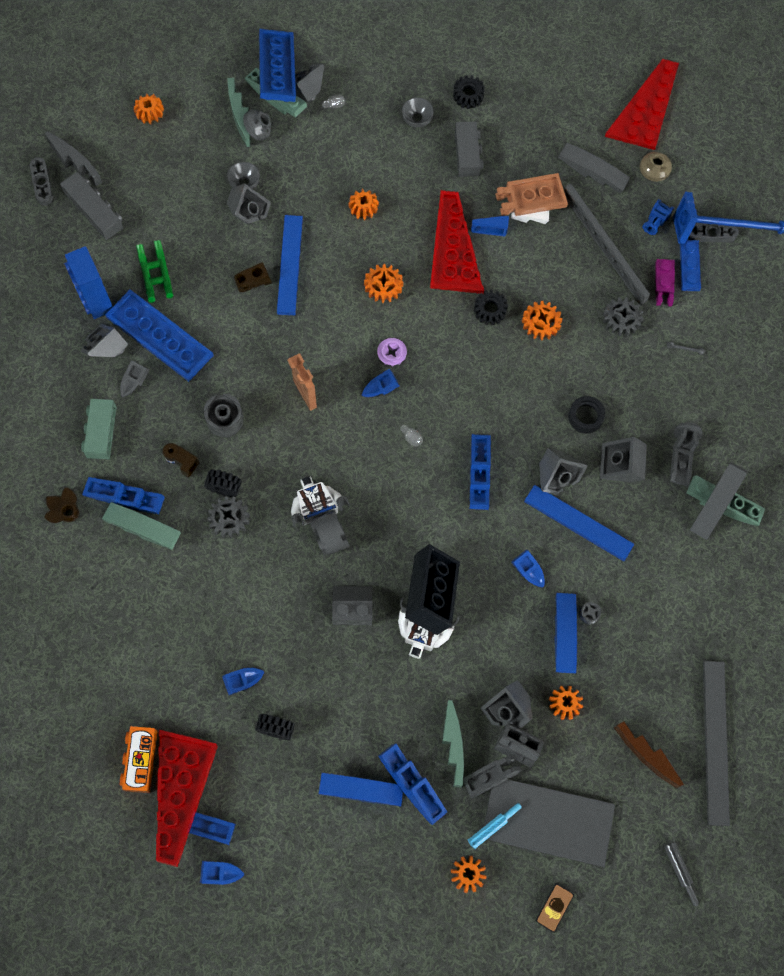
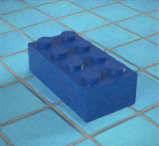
[64,246,113,319]

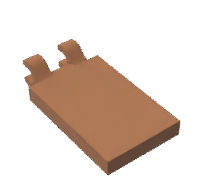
[495,173,568,216]
[287,354,317,411]

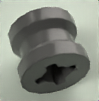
[579,602,601,624]

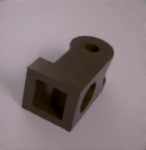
[234,262,272,292]
[163,443,200,478]

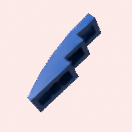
[469,434,491,510]
[82,477,165,515]
[555,593,577,674]
[378,744,447,825]
[319,773,403,807]

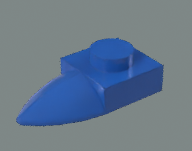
[362,369,400,397]
[511,550,545,587]
[222,668,264,695]
[200,861,244,885]

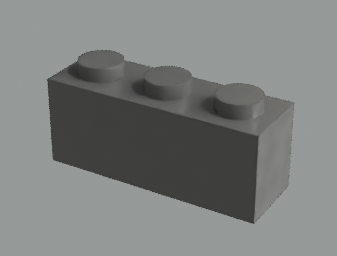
[455,121,483,177]

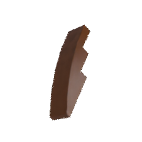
[614,721,684,788]

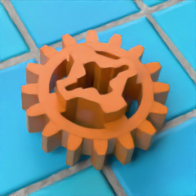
[364,264,403,303]
[522,301,562,340]

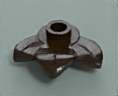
[44,487,79,523]

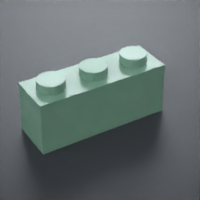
[81,399,117,459]

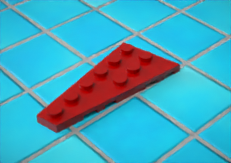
[605,59,679,150]
[430,190,484,294]
[156,730,218,867]

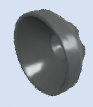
[402,97,433,127]
[243,109,271,141]
[227,162,260,189]

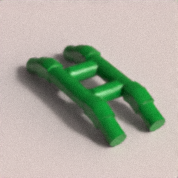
[136,240,173,303]

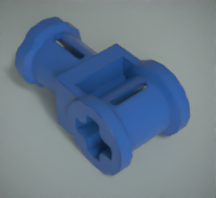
[642,199,674,235]

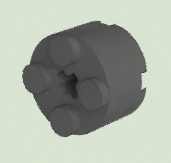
[204,394,244,438]
[310,511,350,556]

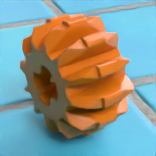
[134,93,164,124]
[349,188,379,220]
[549,686,583,720]
[451,856,486,893]

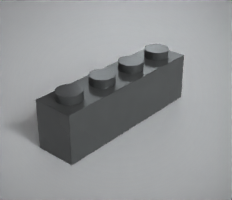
[60,172,123,240]

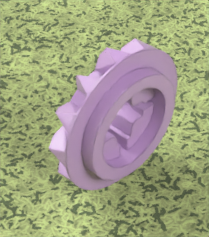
[377,338,407,367]

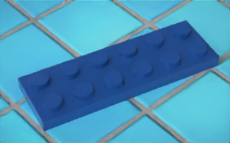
[259,29,296,102]
[105,290,213,382]

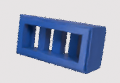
[471,216,509,236]

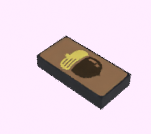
[535,883,574,933]

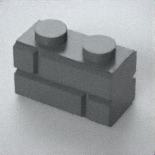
[494,723,544,768]

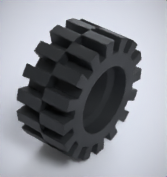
[453,75,485,109]
[474,290,508,325]
[204,469,242,497]
[255,714,295,741]

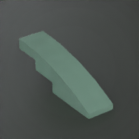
[227,78,250,147]
[102,502,181,550]
[442,700,464,788]

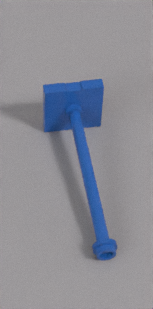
[673,192,784,244]

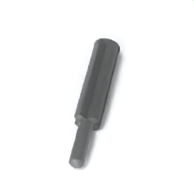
[664,842,699,906]

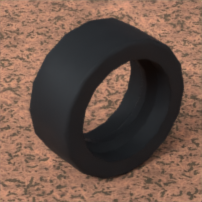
[568,396,606,434]

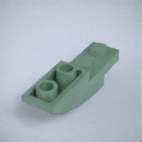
[245,68,307,118]
[686,475,765,526]

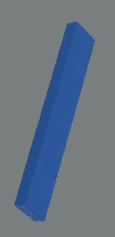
[277,215,303,315]
[524,485,634,561]

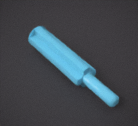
[467,803,522,849]

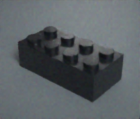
[405,544,460,635]

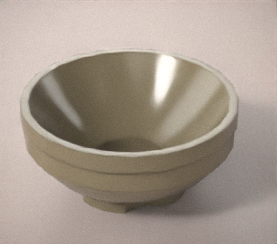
[640,152,672,182]

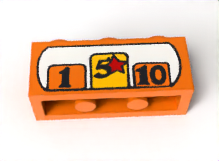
[120,726,158,793]

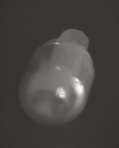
[321,94,345,109]
[400,424,423,447]

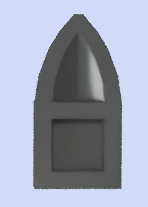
[120,360,150,398]

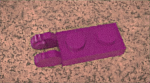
[655,259,675,307]

